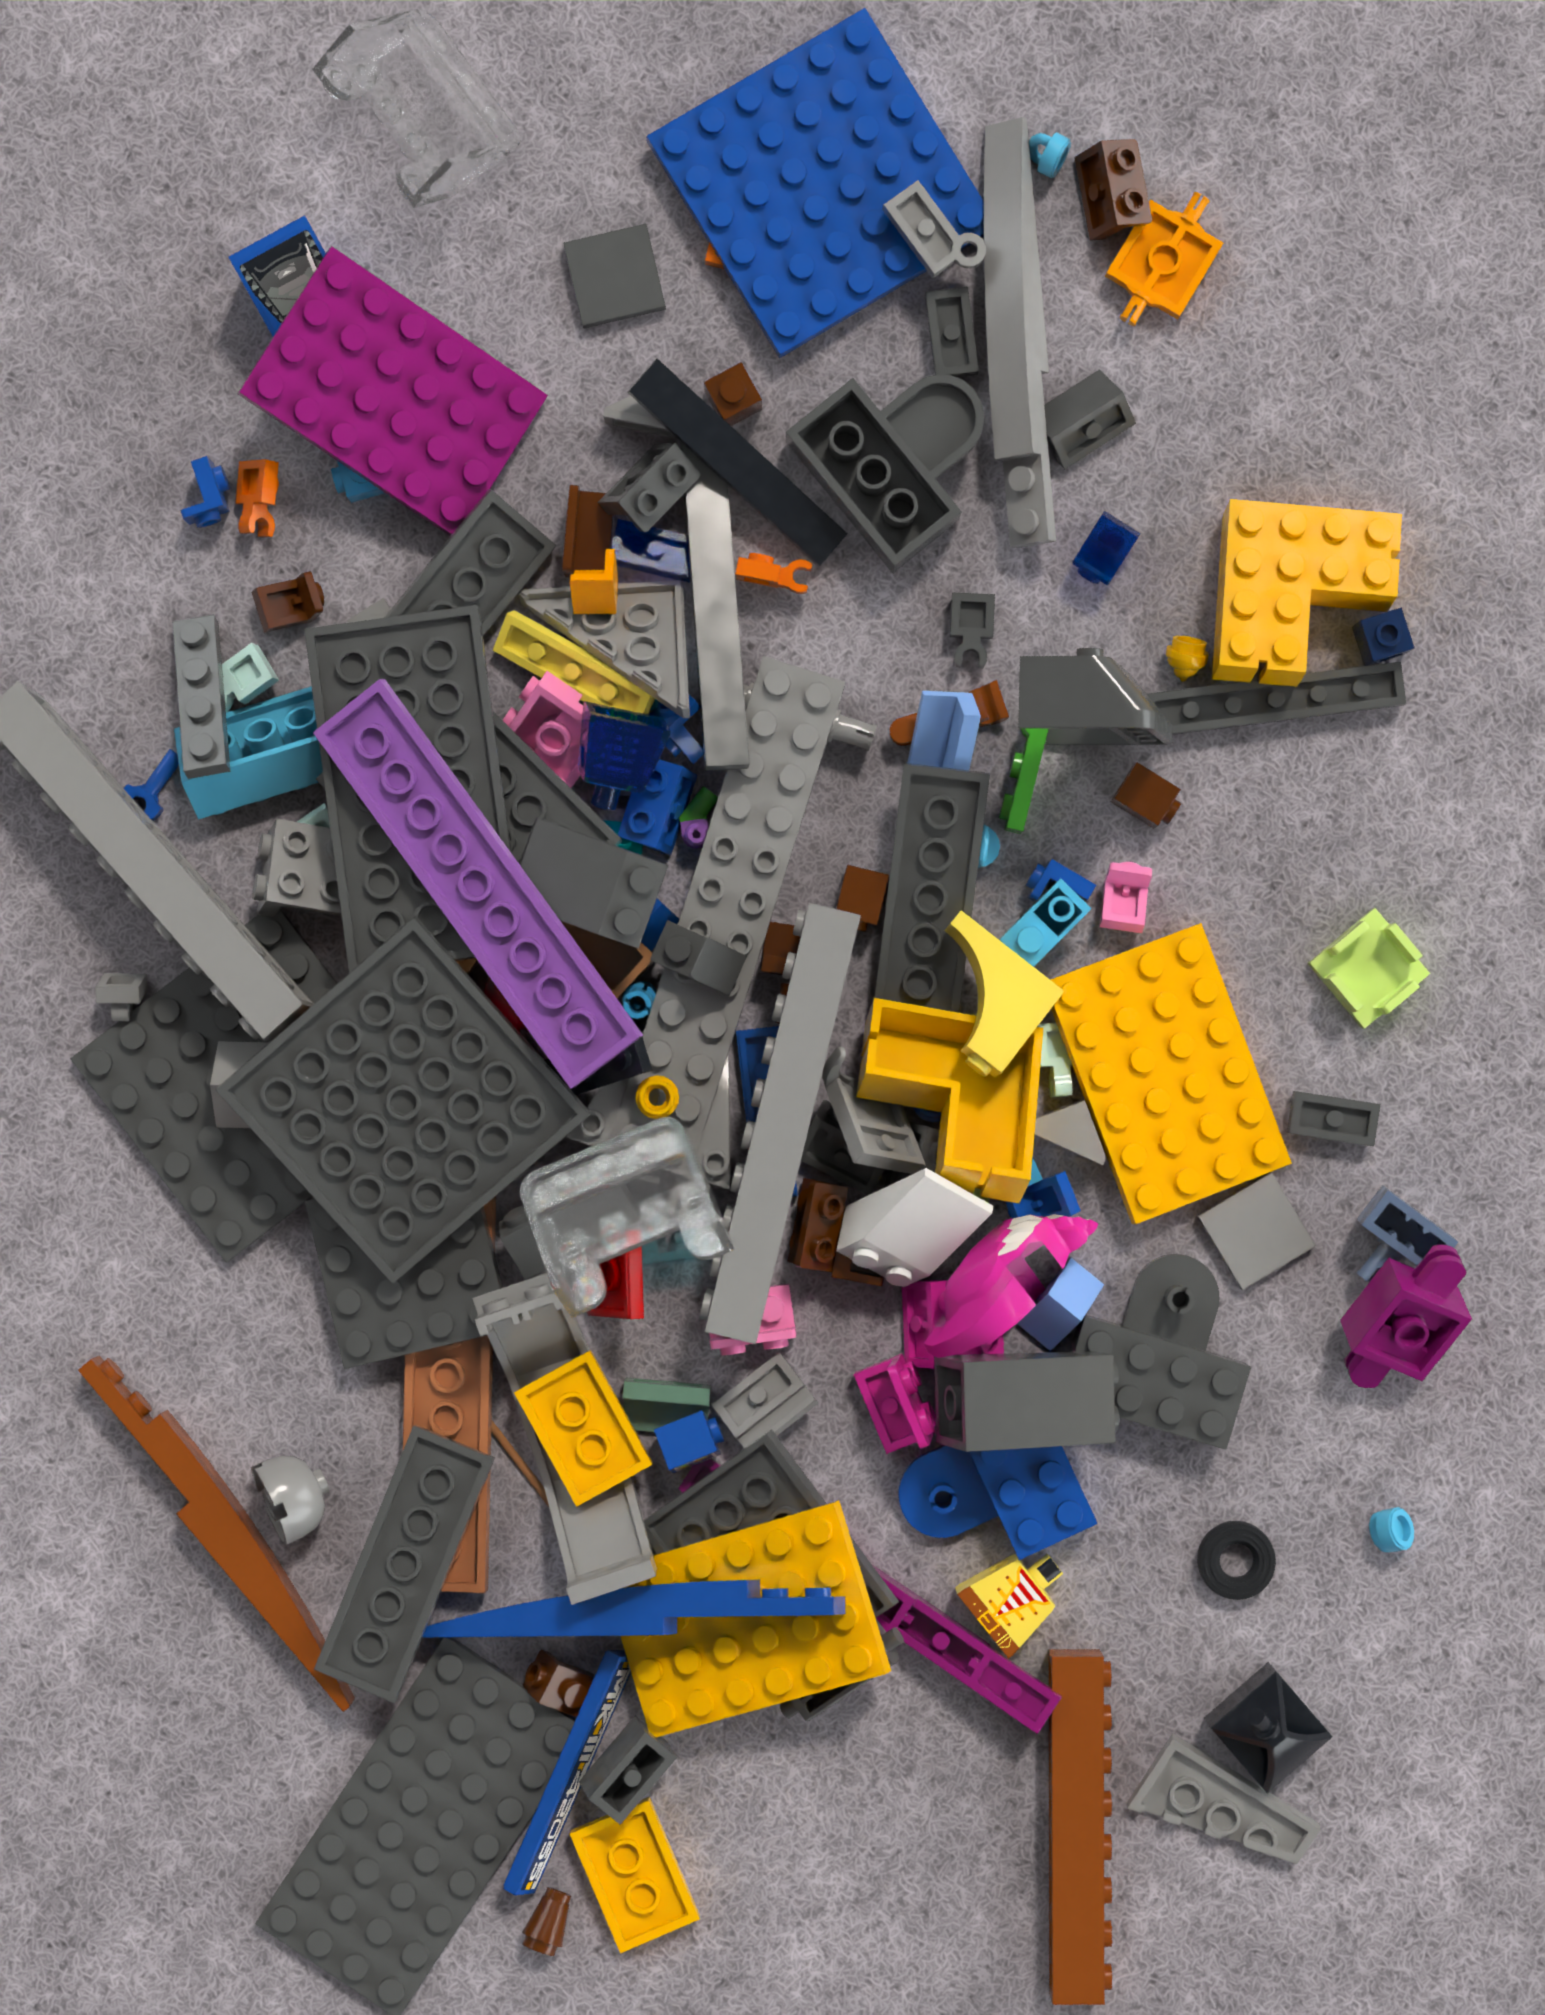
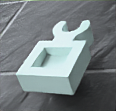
[222,643,279,712]

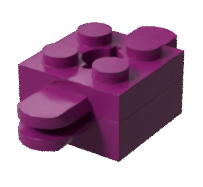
[1340,1245,1472,1388]

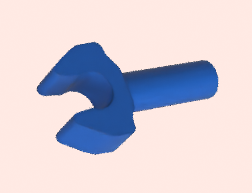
[124,749,179,821]

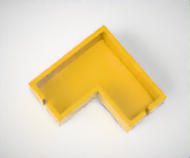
[1212,499,1402,687]
[856,998,1043,1203]

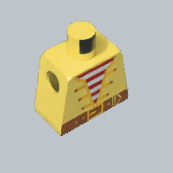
[955,1554,1063,1659]

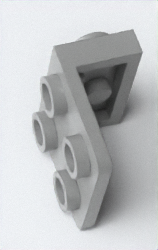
[252,819,342,917]

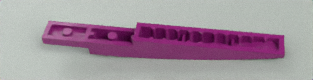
[678,1459,1062,1734]

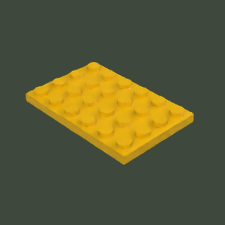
[1050,923,1292,1224]
[621,1500,891,1737]

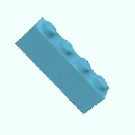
[174,686,323,820]

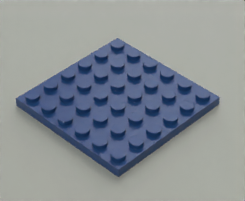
[646,8,984,359]

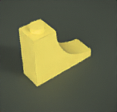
[944,910,1064,1078]

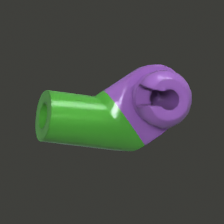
[679,786,718,849]

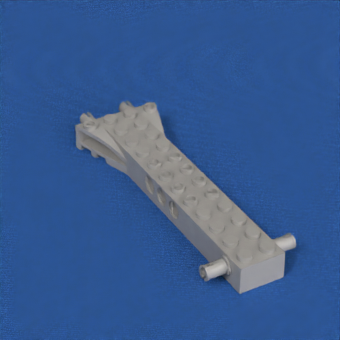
[566,656,877,1221]

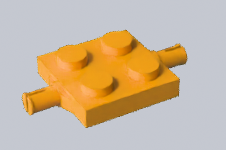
[1105,192,1224,326]

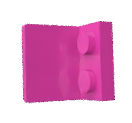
[902,1280,1004,1369]

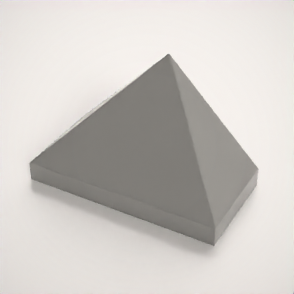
[603,396,678,439]

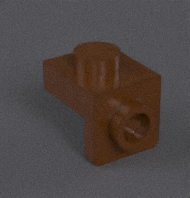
[251,571,324,633]
[523,1649,595,1717]

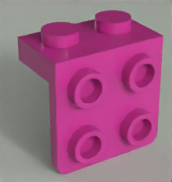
[853,1353,936,1454]

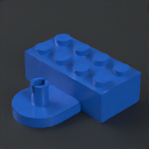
[898,1445,1098,1560]

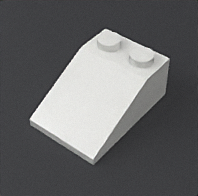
[836,1168,993,1287]

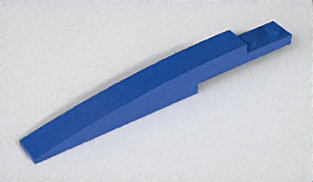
[422,1579,846,1638]

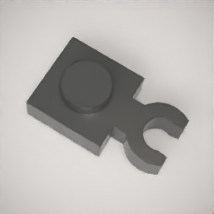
[950,592,995,669]

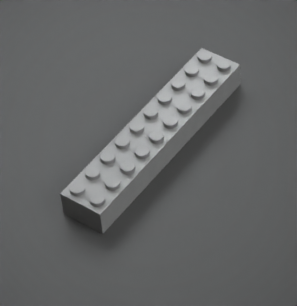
[0,681,314,1043]
[699,903,861,1344]

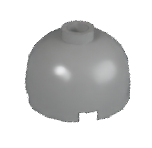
[251,1456,330,1545]

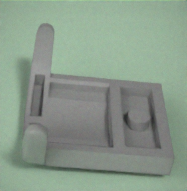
[822,1046,926,1174]

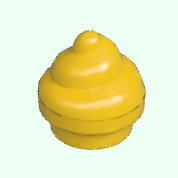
[1166,635,1209,682]

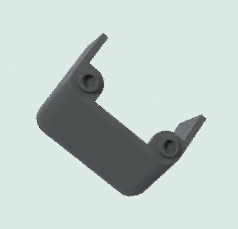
[1018,648,1173,745]

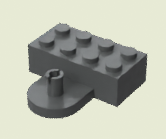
[786,374,984,573]
[1069,1254,1251,1450]

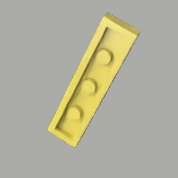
[493,610,655,731]

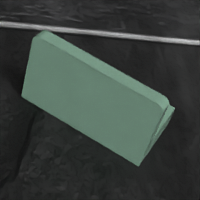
[623,1377,711,1432]

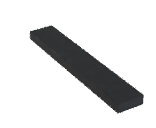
[627,359,848,566]

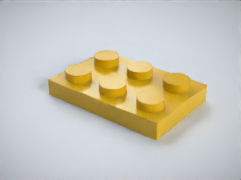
[514,1350,653,1507]
[570,1796,700,1953]

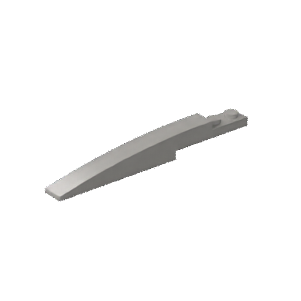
[984,117,1056,548]

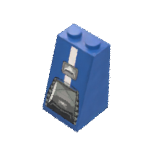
[229,215,326,336]

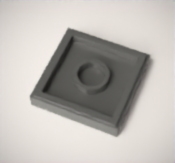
[563,224,666,329]

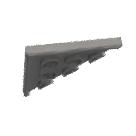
[519,579,690,718]

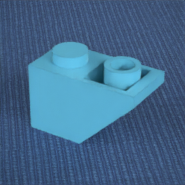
[999,879,1092,967]

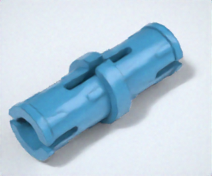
[623,981,656,1019]

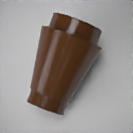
[522,1887,571,1956]

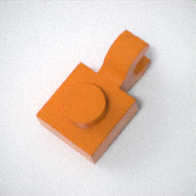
[235,459,279,538]
[735,553,812,594]

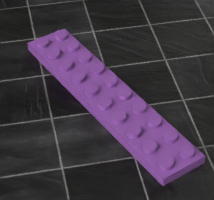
[313,679,643,1089]

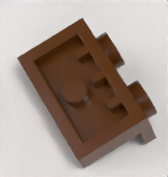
[1074,139,1152,241]
[787,1178,848,1272]

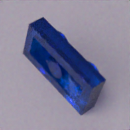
[611,519,691,583]

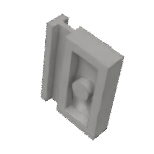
[712,1352,818,1448]

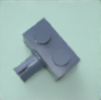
[1356,1185,1458,1282]

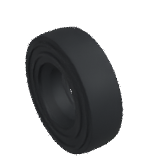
[1197,1521,1276,1600]

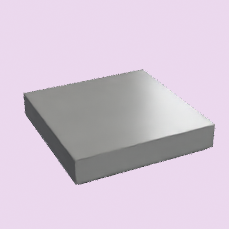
[1197,1172,1316,1290]

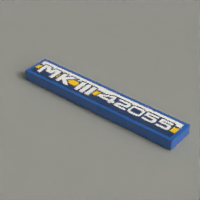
[503,1650,631,1896]

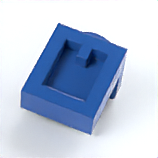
[1026,859,1096,902]

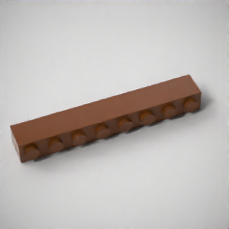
[1048,1649,1112,2005]

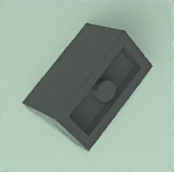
[1044,369,1136,469]

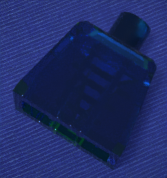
[578,701,671,810]

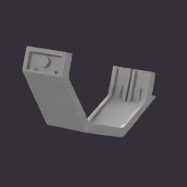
[472,1270,657,1605]

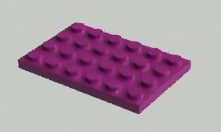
[237,246,548,536]

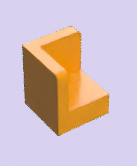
[570,549,618,614]

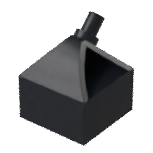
[1204,1662,1333,1794]

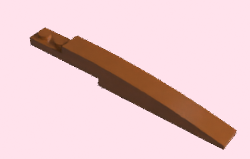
[78,1355,355,1712]

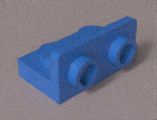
[618,755,697,856]

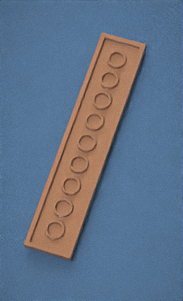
[403,1196,496,1593]

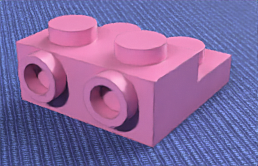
[503,671,614,788]

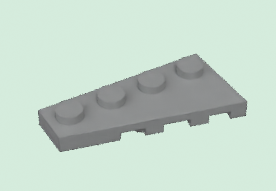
[1127,1733,1321,1864]

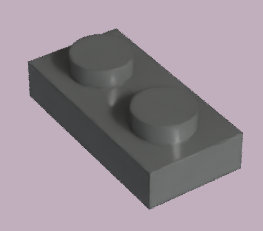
[925,287,979,377]
[1287,1091,1381,1147]

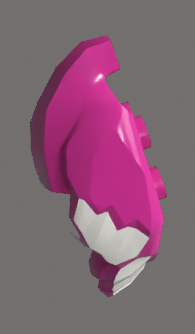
[924,1214,1098,1358]

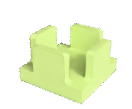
[1307,908,1430,1029]

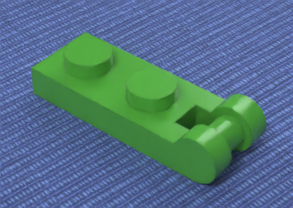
[999,729,1048,834]

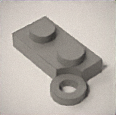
[882,180,986,278]

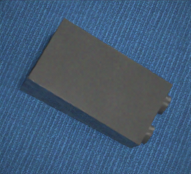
[934,1351,1120,1452]

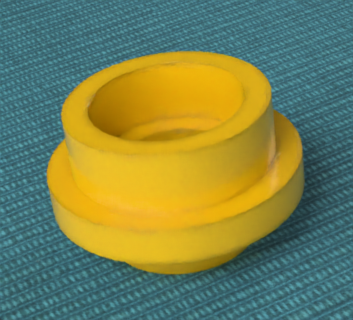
[635,1075,679,1119]

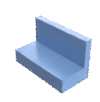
[907,691,981,770]

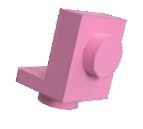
[1100,862,1152,933]

